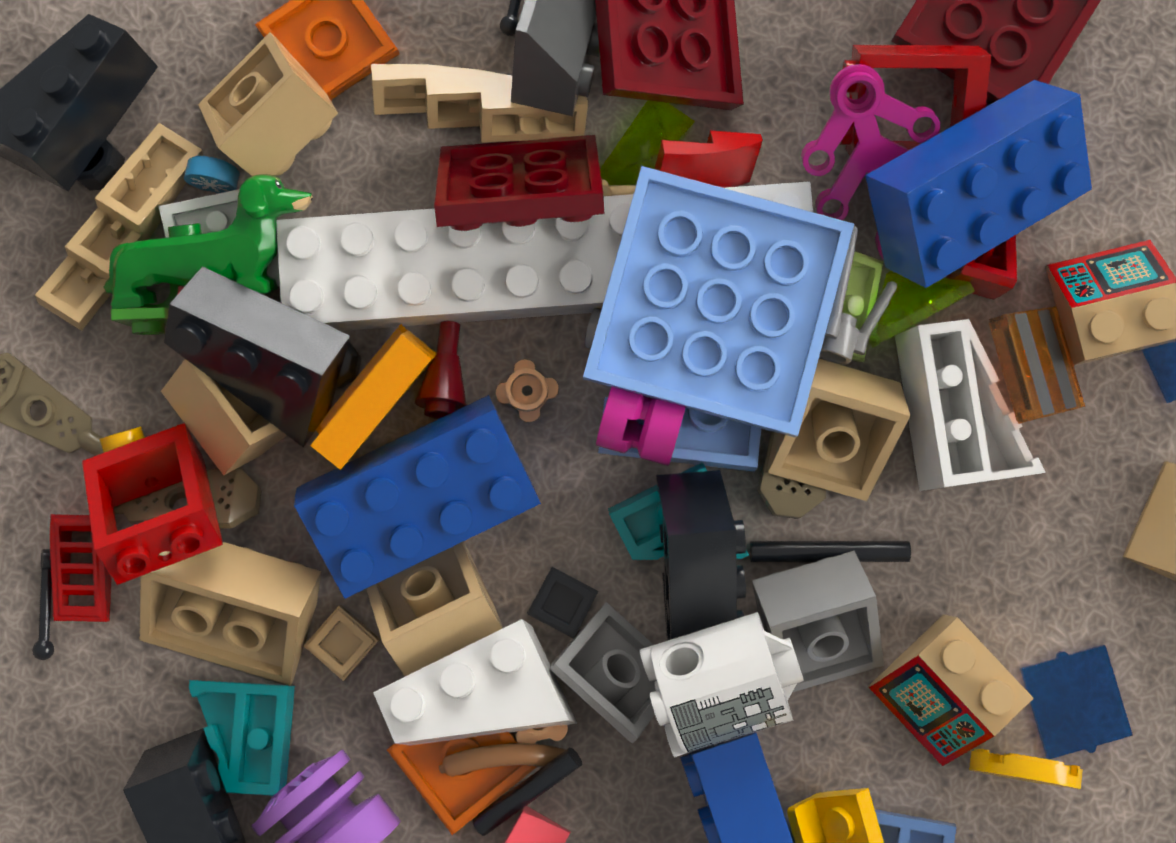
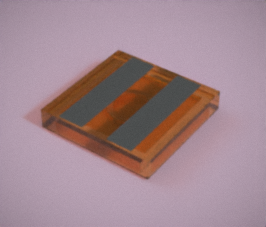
[988,306,1085,424]

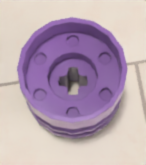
[251,749,401,843]

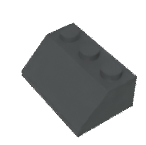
[511,0,600,117]

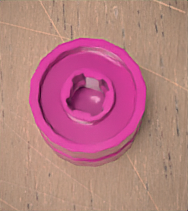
[596,386,686,466]

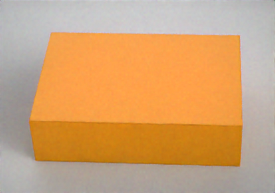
[310,324,437,470]

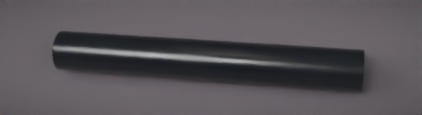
[750,541,911,562]

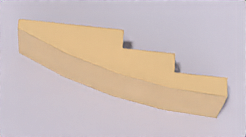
[371,64,588,143]
[35,123,203,331]

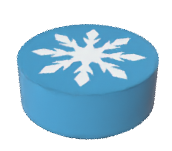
[184,156,240,193]

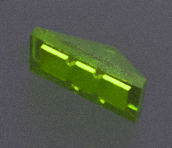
[600,100,695,185]
[868,271,975,348]

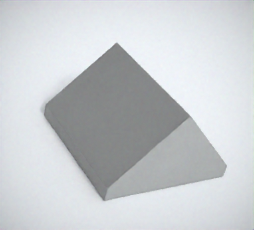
[550,602,657,743]

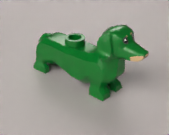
[104,174,313,309]

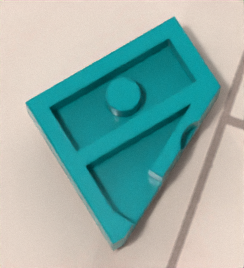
[189,680,295,796]

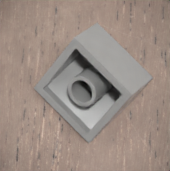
[752,551,884,692]

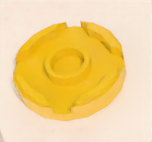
[969,748,1083,789]

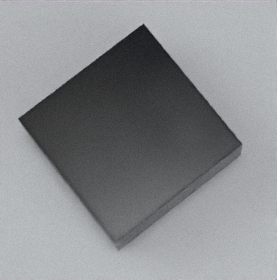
[527,567,599,639]

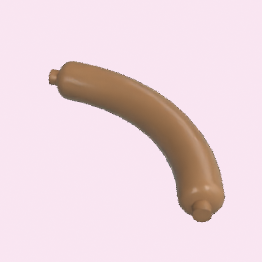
[439,743,565,777]

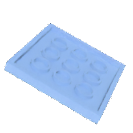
[583,166,854,437]

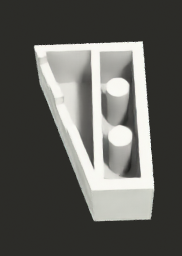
[895,319,1046,491]
[373,619,577,746]

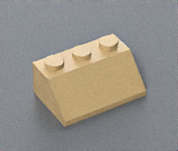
[140,542,321,686]

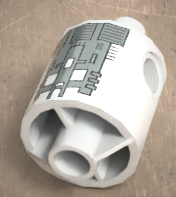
[640,612,804,757]

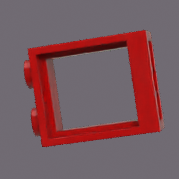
[839,45,991,156]
[82,423,223,585]

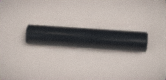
[472,747,582,836]

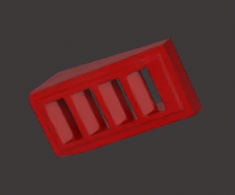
[50,514,112,622]

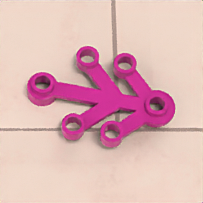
[801,64,940,260]

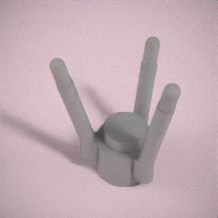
[819,226,897,364]

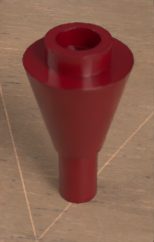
[415,321,467,419]

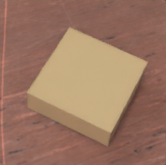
[304,605,381,681]

